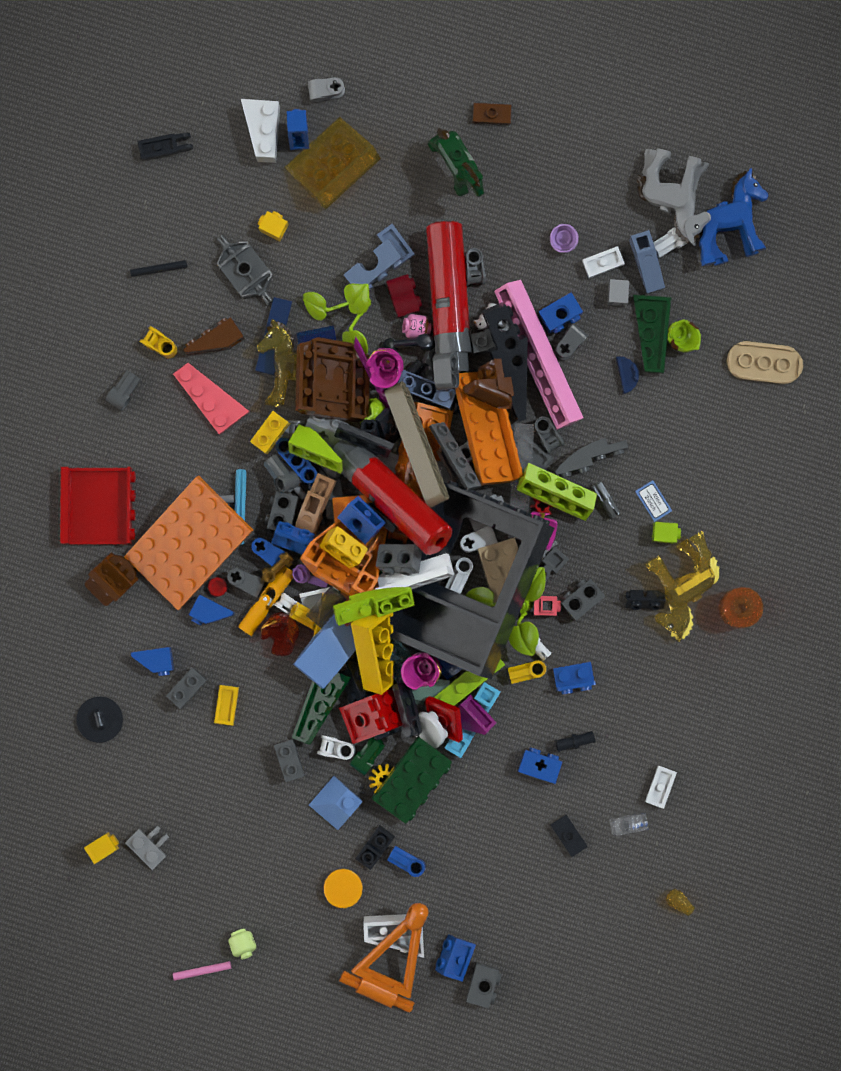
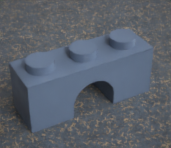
[343,239,405,291]

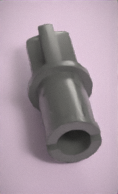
[592,482,621,519]

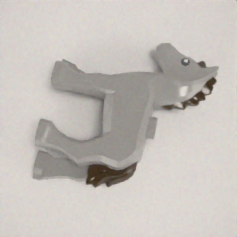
[636,148,711,246]

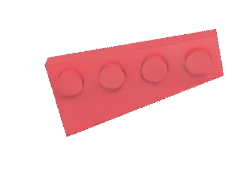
[173,363,250,435]

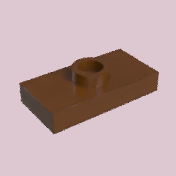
[473,103,511,125]

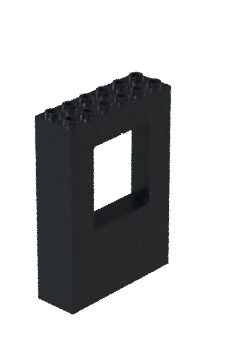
[390,480,555,679]

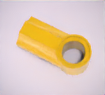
[289,602,318,630]
[508,660,546,684]

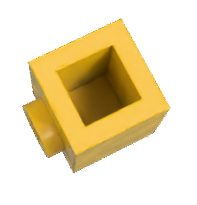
[258,211,289,241]

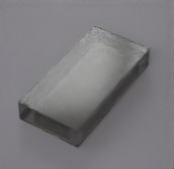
[306,586,346,629]

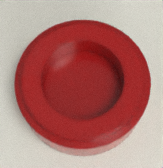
[208,577,228,597]

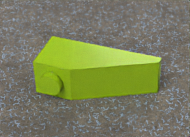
[288,425,343,474]

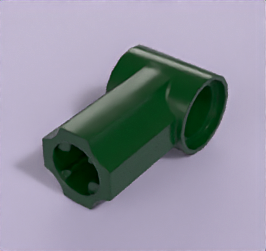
[349,737,386,776]

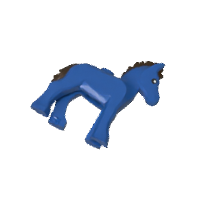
[696,168,768,266]

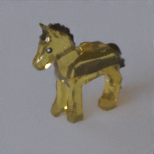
[257,319,297,407]

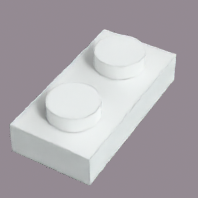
[582,246,625,278]
[645,766,677,809]

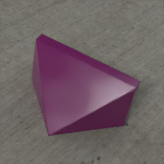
[459,695,496,735]

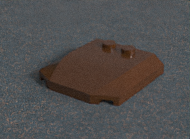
[295,337,370,422]

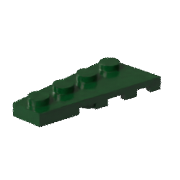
[633,295,671,374]

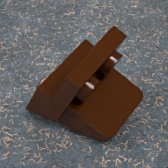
[463,358,514,409]
[84,552,139,606]

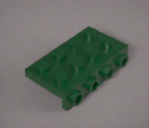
[371,736,452,824]

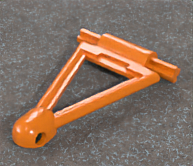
[339,903,429,1013]

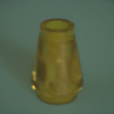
[665,888,695,916]

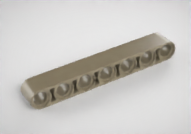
[385,381,449,508]

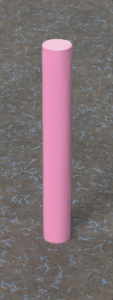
[173,961,232,981]

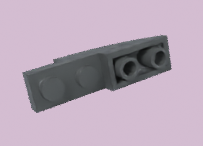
[554,438,628,478]

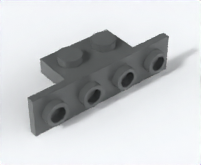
[429,422,481,489]

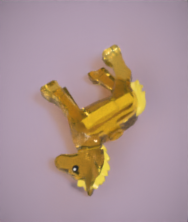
[644,531,719,642]

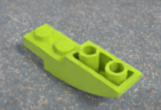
[333,587,414,626]

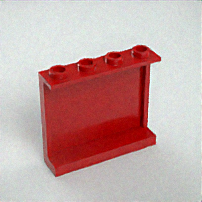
[60,467,136,545]

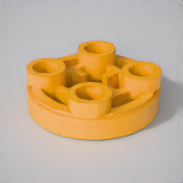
[324,869,363,908]

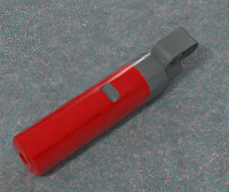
[426,221,472,391]
[315,440,452,555]

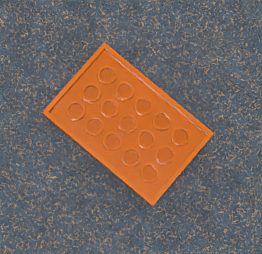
[124,476,253,610]

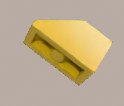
[84,833,119,864]

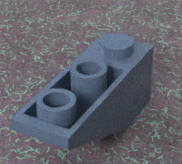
[629,230,665,294]
[398,370,456,411]

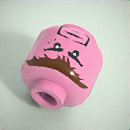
[402,314,431,339]

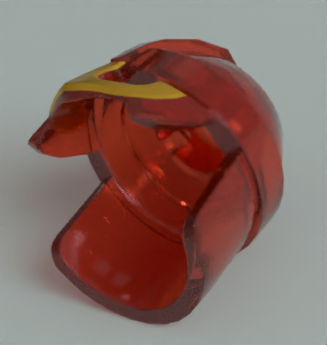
[261,612,300,656]

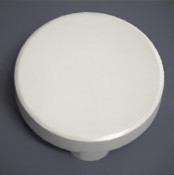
[415,711,448,748]

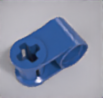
[252,538,285,566]

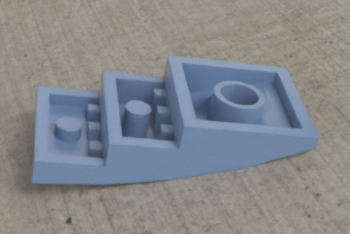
[293,614,356,689]

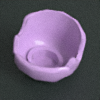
[550,224,579,253]

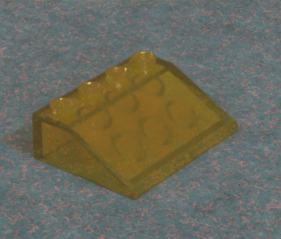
[284,117,381,210]

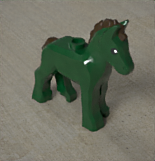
[428,128,484,197]

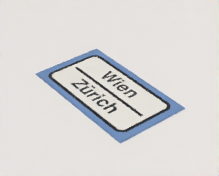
[635,481,672,522]

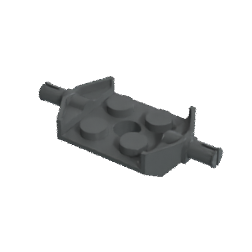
[217,235,273,305]

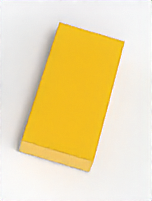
[214,685,239,726]

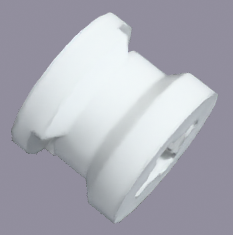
[274,592,297,615]

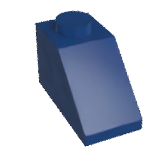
[189,595,235,626]
[131,647,174,676]

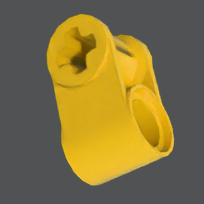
[139,326,177,359]

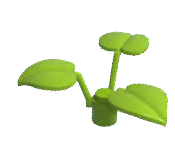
[303,283,371,354]
[465,567,546,656]

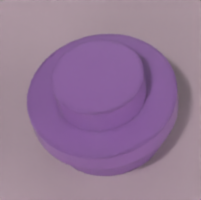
[292,564,310,583]

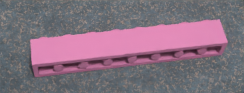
[494,280,583,430]

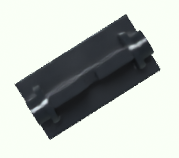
[625,590,666,610]

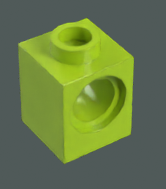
[652,522,681,544]

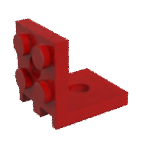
[339,688,403,744]

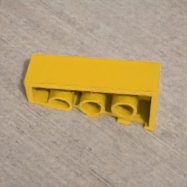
[351,613,393,695]

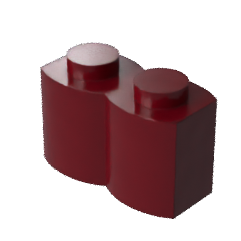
[386,274,422,319]

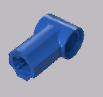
[387,846,426,877]

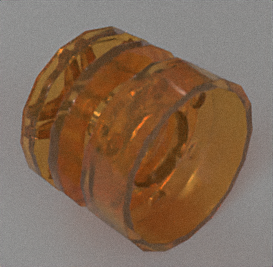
[718,587,764,629]

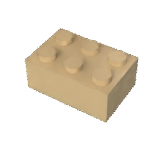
[477,538,518,603]

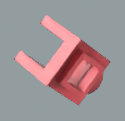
[533,596,561,616]

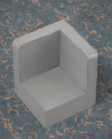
[607,279,629,306]

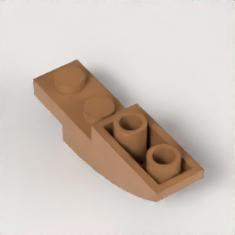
[295,473,337,535]

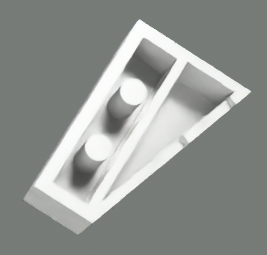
[241,99,280,163]
[363,914,424,958]

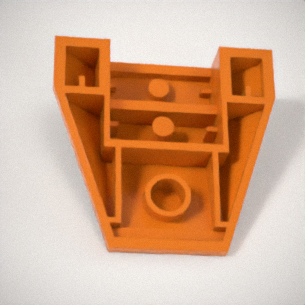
[300,519,388,596]

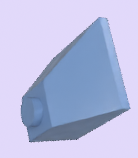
[309,776,363,830]

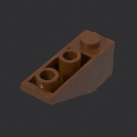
[183,317,245,355]

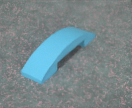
[445,682,500,758]

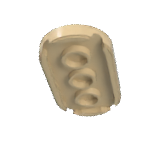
[726,341,803,384]

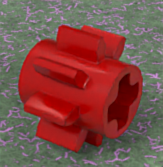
[530,498,553,515]

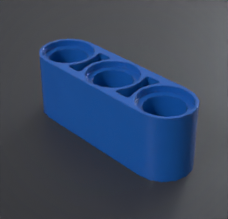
[275,438,318,485]

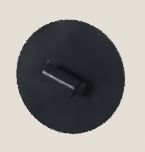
[76,697,123,743]

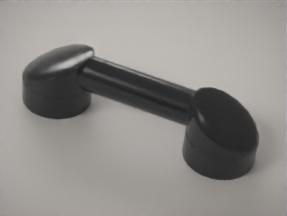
[382,334,435,352]

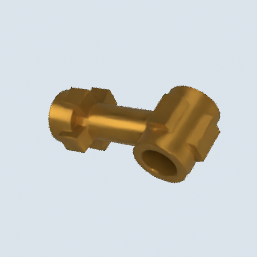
[262,551,294,582]

